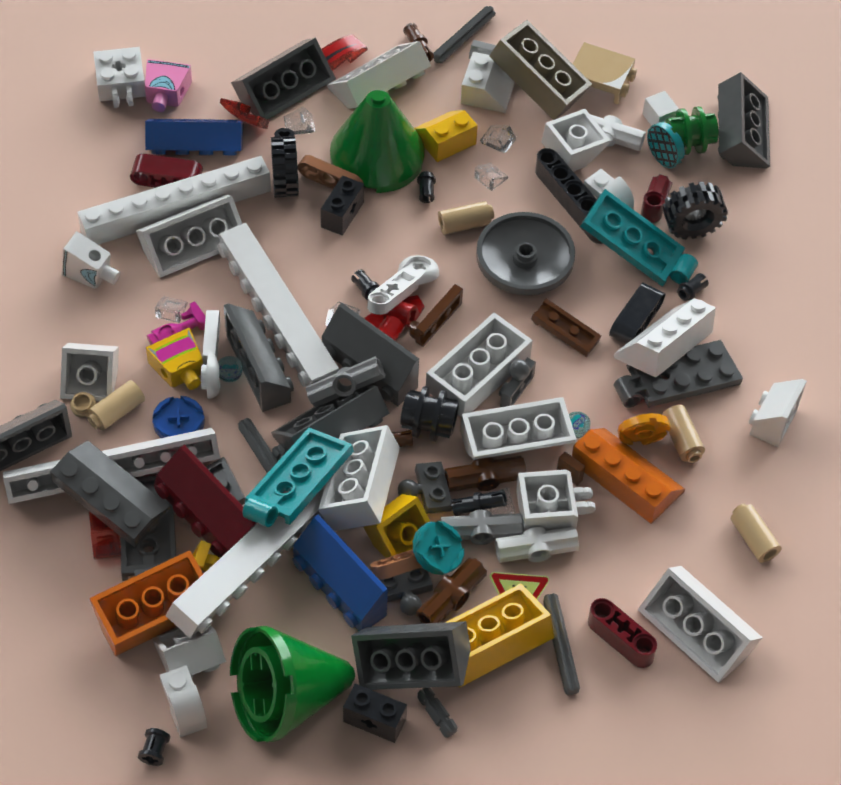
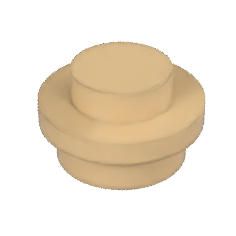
[70,392,97,417]

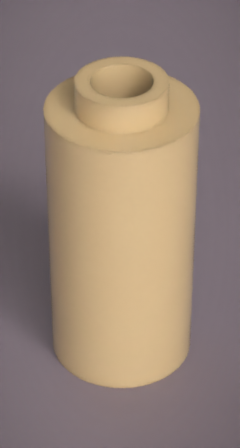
[438,201,494,235]
[87,380,145,431]
[662,405,705,463]
[730,504,782,563]

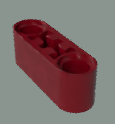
[130,154,203,188]
[588,598,657,668]

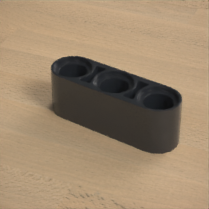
[609,283,666,344]

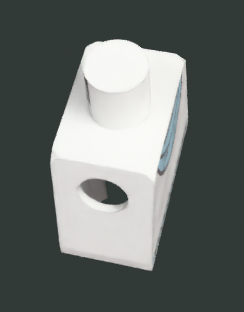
[62,231,120,289]

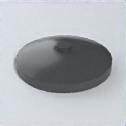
[476,212,575,295]

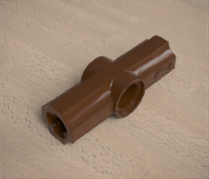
[444,456,526,492]
[416,558,487,624]

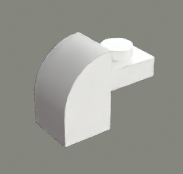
[584,169,634,209]
[160,665,207,738]

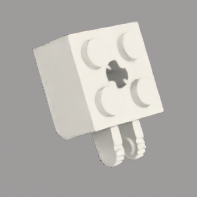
[93,47,146,108]
[516,470,596,532]

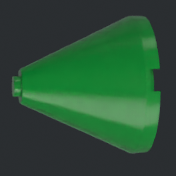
[330,90,425,193]
[230,626,355,742]

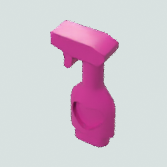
[147,301,206,345]

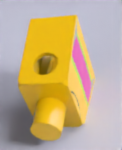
[146,328,203,390]

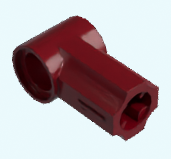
[641,174,672,223]

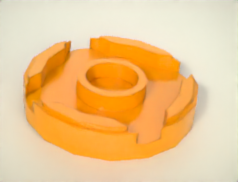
[617,413,671,445]

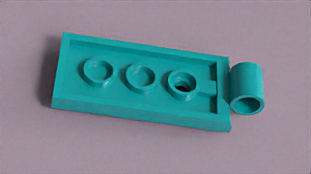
[580,189,698,287]
[243,427,354,527]

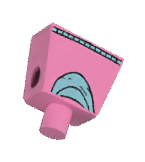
[145,59,192,112]

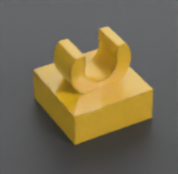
[193,540,220,572]

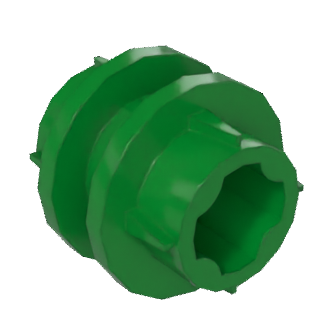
[665,106,719,155]

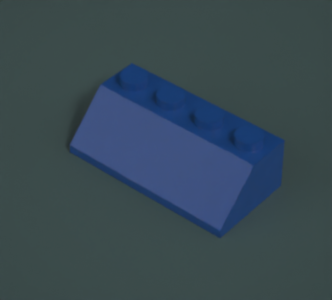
[145,119,244,155]
[292,514,388,631]

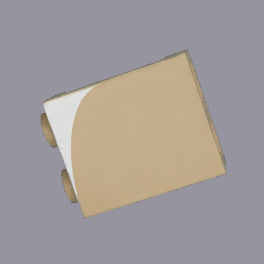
[573,42,637,104]

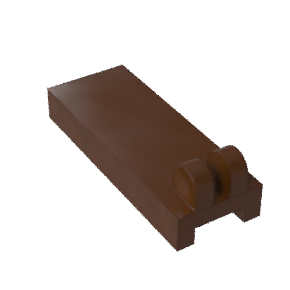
[409,284,463,347]
[531,298,602,357]

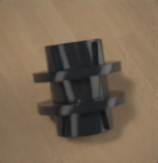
[400,386,459,442]

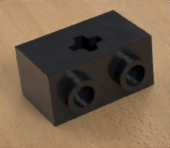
[321,175,364,236]
[343,684,407,743]

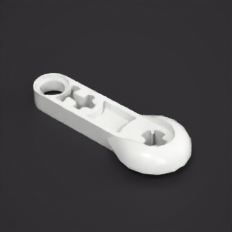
[367,255,439,315]
[201,310,220,399]

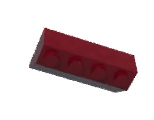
[154,444,257,557]

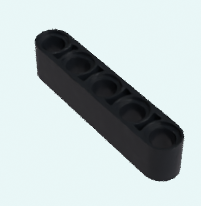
[535,148,603,244]

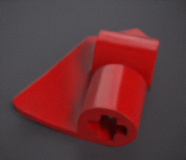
[364,295,425,341]

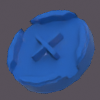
[152,396,205,438]

